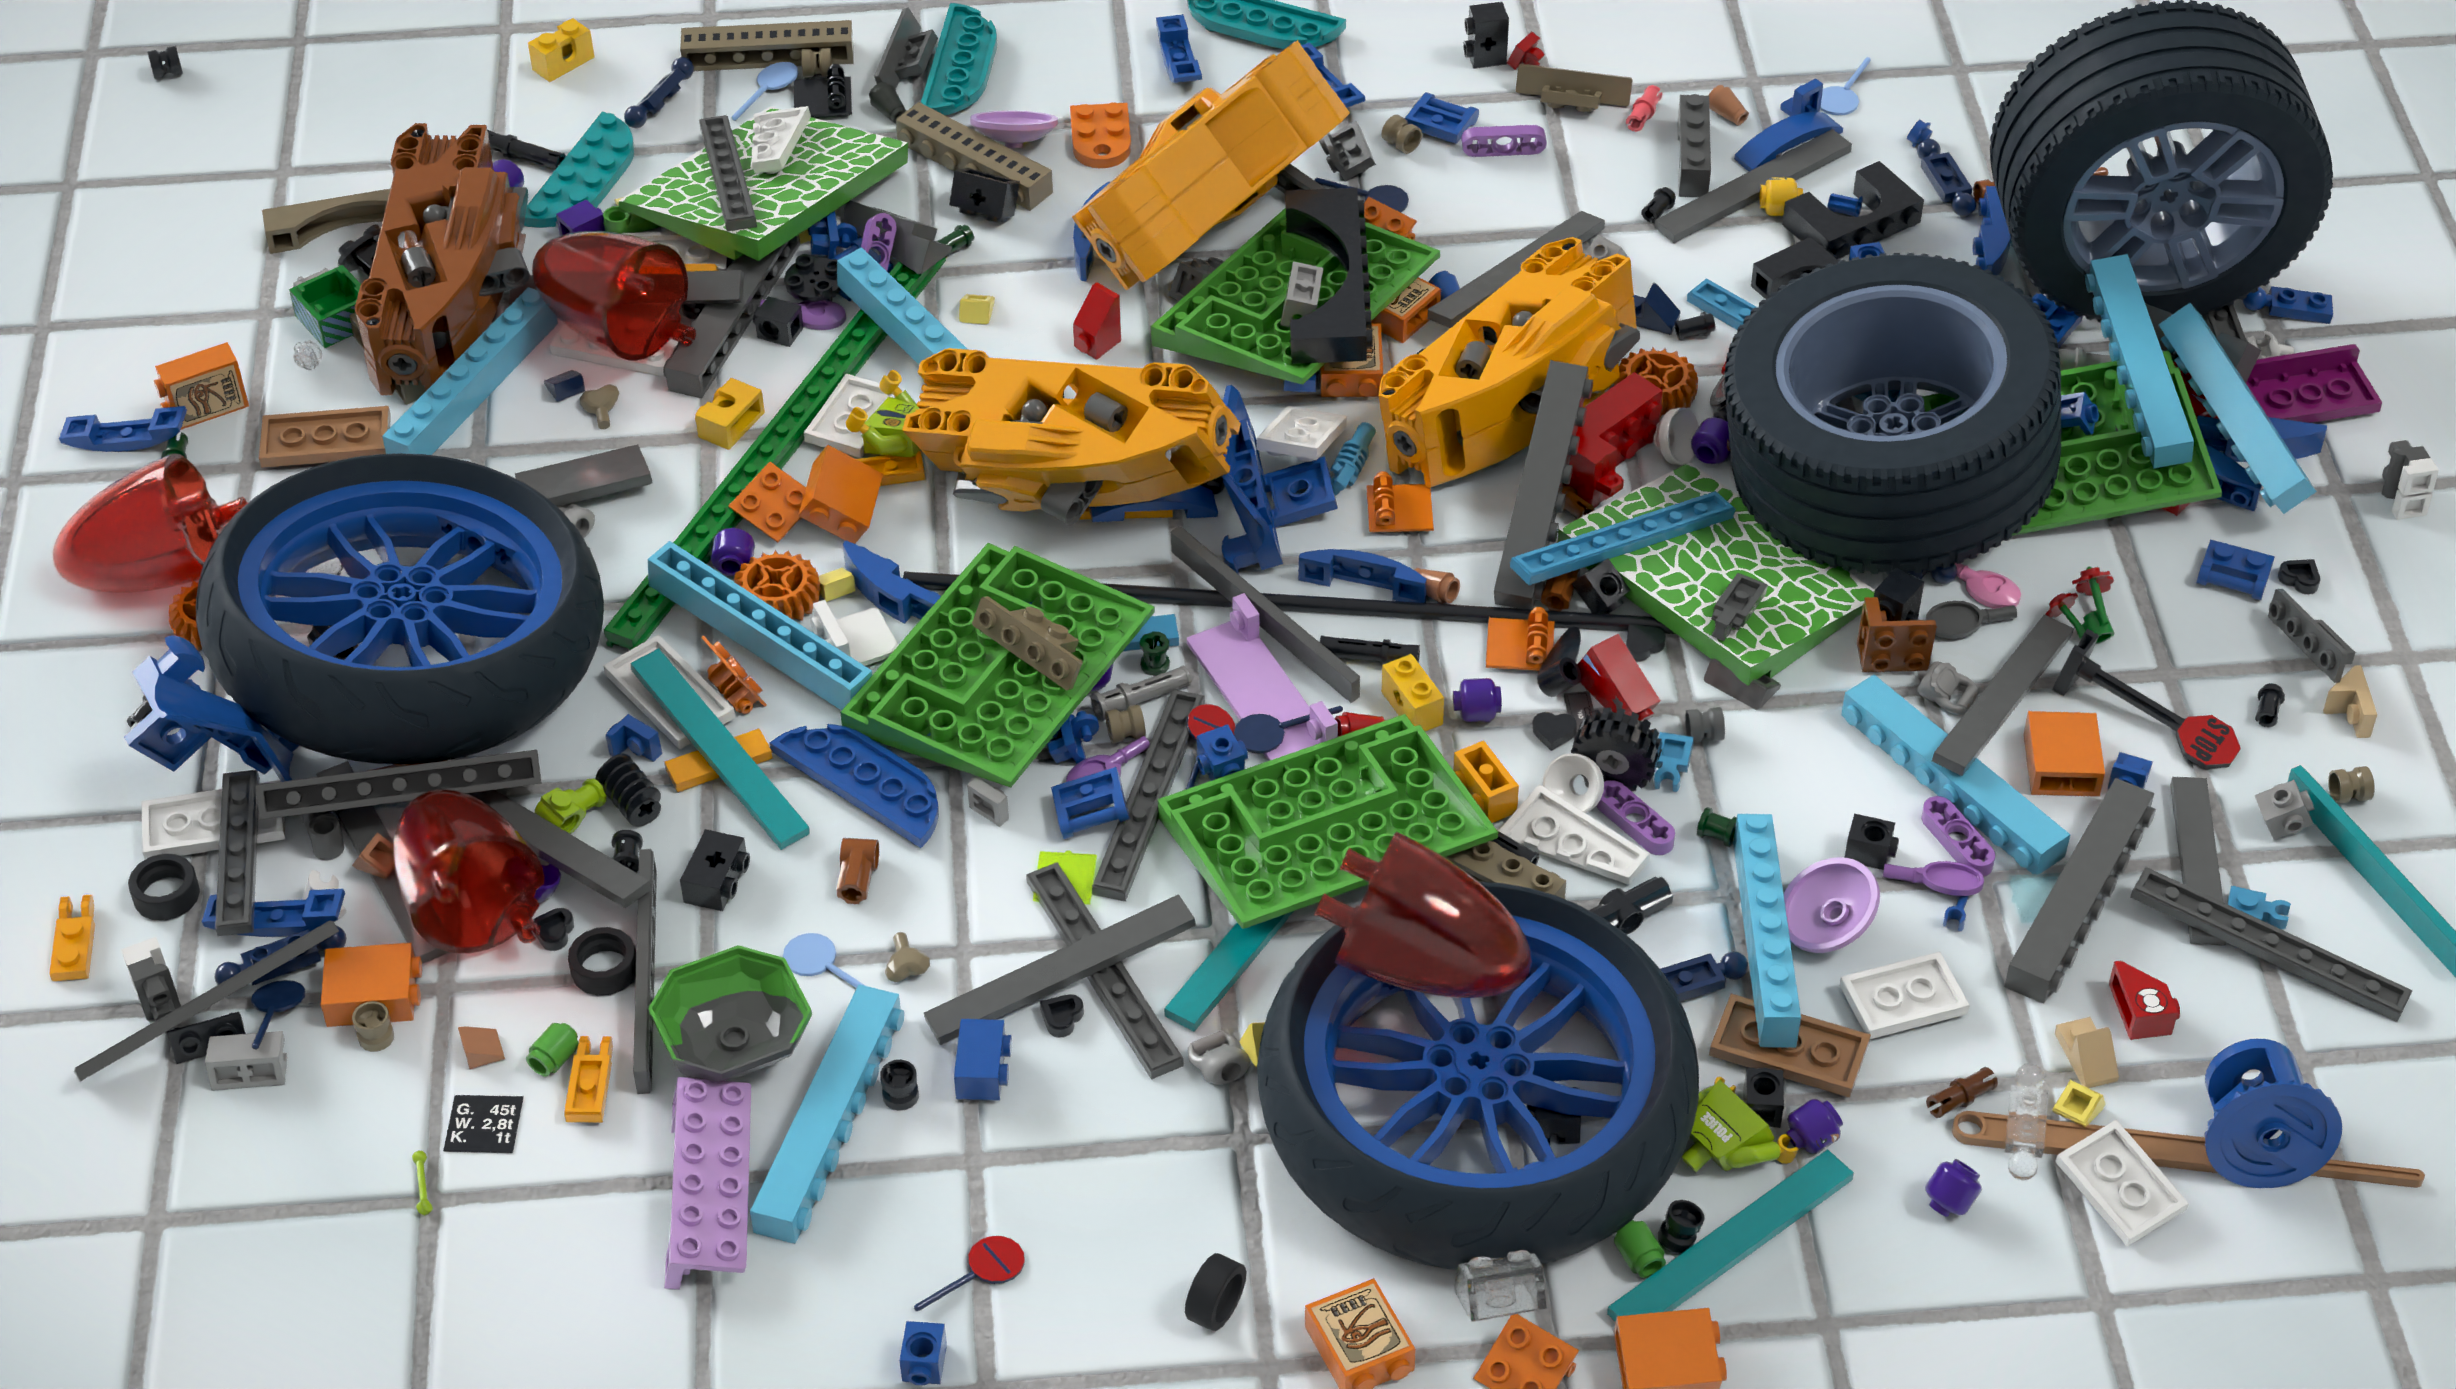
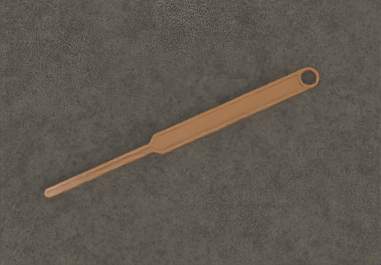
[1952,1111,2425,1188]

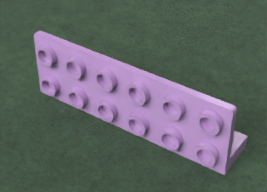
[1187,593,1338,761]
[664,1077,751,1290]

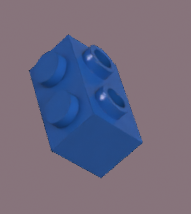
[954,1019,1012,1100]

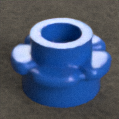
[1907,119,1933,147]

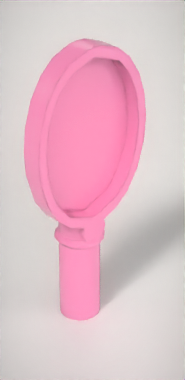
[1955,563,2021,609]

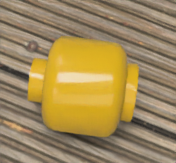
[1759,177,1803,216]

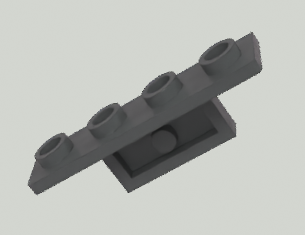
[874,7,938,90]
[2268,589,2356,683]

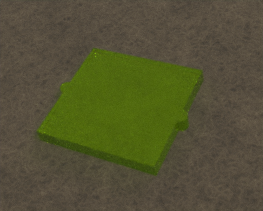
[1033,850,1097,905]

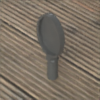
[1925,601,2017,639]

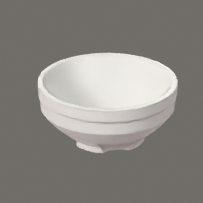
[1654,408,1699,465]
[1543,753,1604,813]

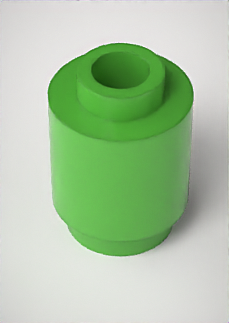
[526,1023,579,1076]
[1614,1220,1666,1278]

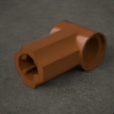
[1541,569,1580,611]
[836,838,879,904]

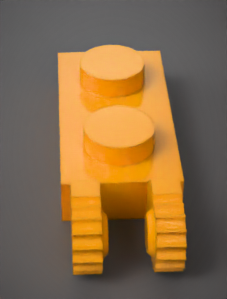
[49,895,95,981]
[564,1036,613,1123]

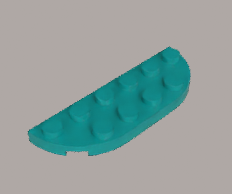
[1187,0,1346,49]
[921,3,997,115]
[524,111,634,228]

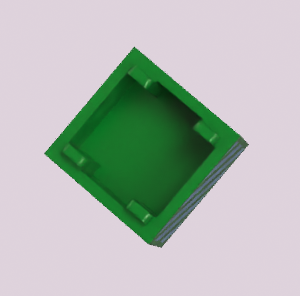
[289,265,361,349]

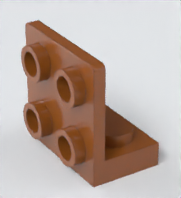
[1857,597,1937,672]

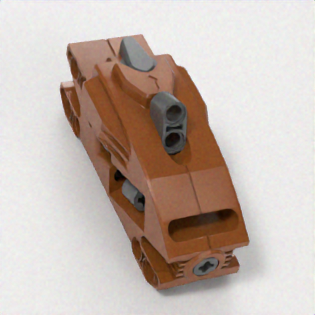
[355,123,530,395]

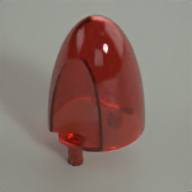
[532,231,696,361]
[52,454,248,593]
[393,789,544,953]
[1314,831,1531,998]

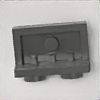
[1319,121,1376,181]

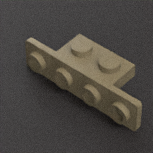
[1516,64,1633,112]
[972,596,1082,690]

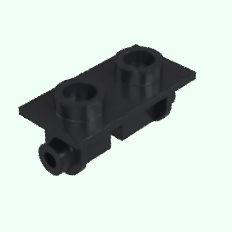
[167,1012,246,1064]

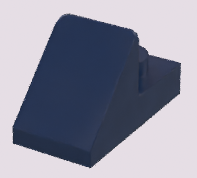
[1633,282,1681,335]

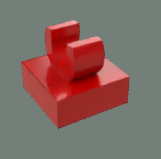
[1507,31,1545,70]

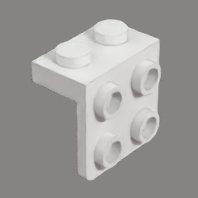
[810,600,899,666]

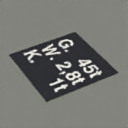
[443,1095,524,1153]

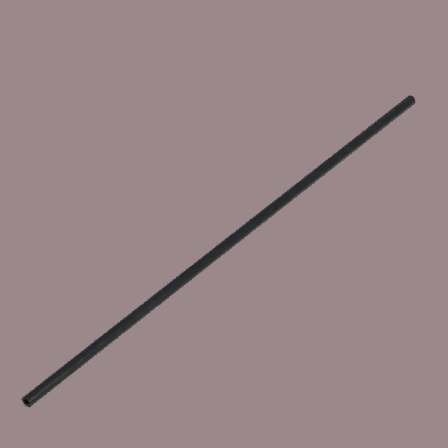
[903,571,1676,634]

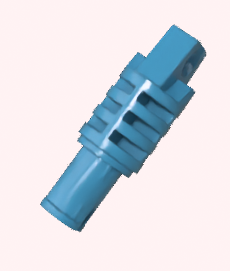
[1330,422,1376,495]

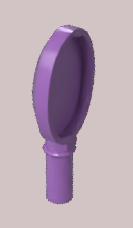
[760,300,846,330]
[1066,736,1150,782]
[1883,861,1984,896]

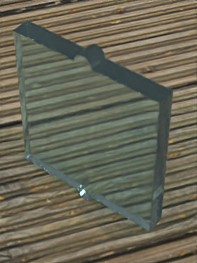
[2009,873,2061,923]

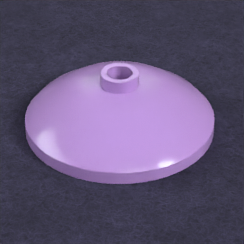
[970,111,1058,148]
[1784,857,1880,953]

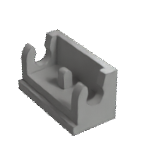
[1280,261,1323,327]
[205,1031,287,1090]

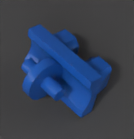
[808,211,858,259]
[1047,711,1100,764]

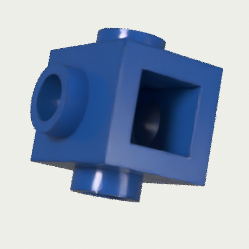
[1196,724,1248,781]

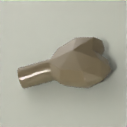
[580,384,619,429]
[885,932,930,982]

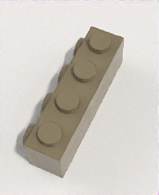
[1427,841,1566,899]

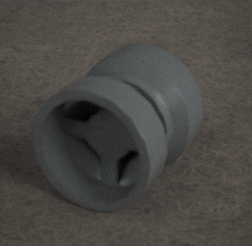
[1685,707,1725,743]

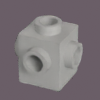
[2255,780,2315,840]

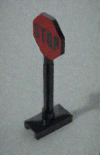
[2053,628,2241,769]

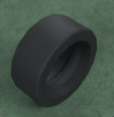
[128,854,200,921]
[568,927,636,996]
[1185,1253,1247,1331]

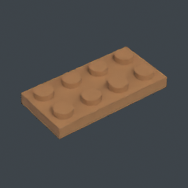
[259,406,391,468]
[1709,993,1871,1098]

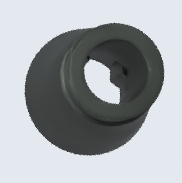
[869,82,906,123]

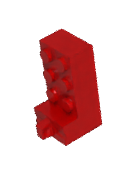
[1564,372,1663,508]

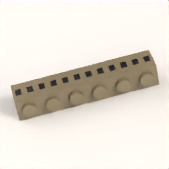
[680,20,854,71]
[896,102,1053,211]

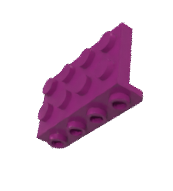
[2246,344,2382,423]

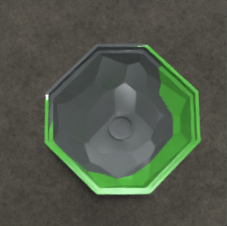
[648,945,812,1082]

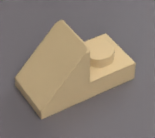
[2323,665,2377,738]
[2055,1017,2119,1088]

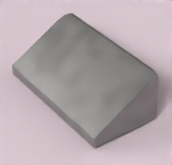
[1704,658,1781,710]

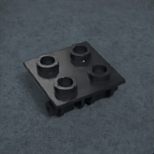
[794,64,852,118]

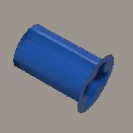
[1827,193,1863,217]

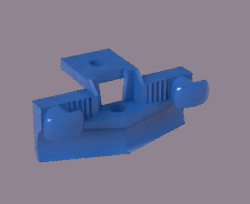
[1221,385,1338,575]
[124,635,299,782]

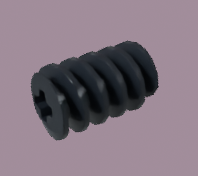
[595,753,661,827]

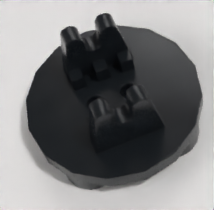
[337,224,381,276]
[784,254,841,302]

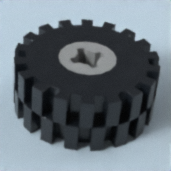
[1571,707,1663,791]

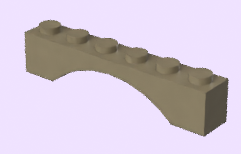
[262,188,391,254]

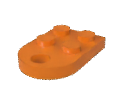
[1070,102,1131,168]

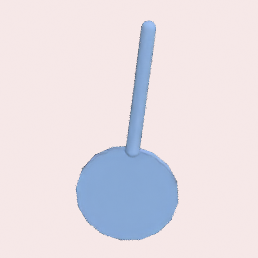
[1820,57,1871,115]
[732,62,799,120]
[783,933,865,988]

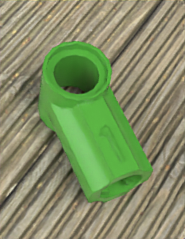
[603,206,661,242]

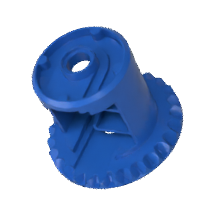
[2204,1038,2342,1188]

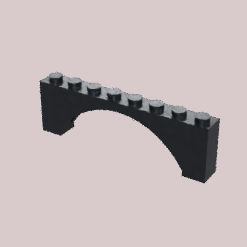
[1285,188,1373,364]

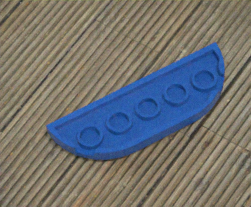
[769,724,939,848]

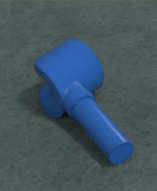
[1943,896,1969,931]

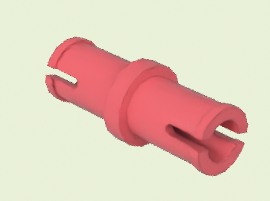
[1626,85,1663,132]

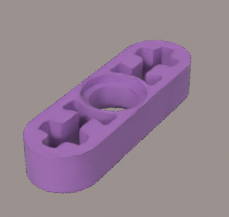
[1461,125,1547,157]
[861,213,896,271]
[1596,780,1675,855]
[1921,796,1995,877]

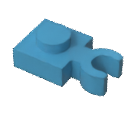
[1654,732,1694,792]
[2227,886,2291,929]

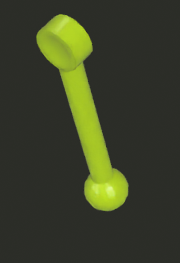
[412,1150,433,1216]

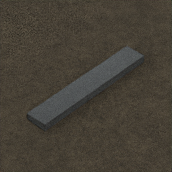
[215,770,260,936]
[2170,777,2227,945]

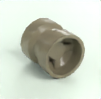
[801,48,832,78]
[1381,114,1422,154]
[1105,704,1146,744]
[2328,766,2375,804]
[352,1001,394,1052]

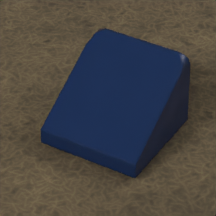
[544,370,585,402]

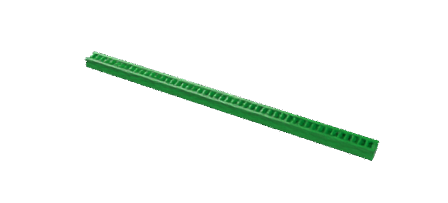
[604,257,946,651]

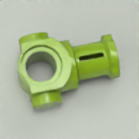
[535,778,607,834]

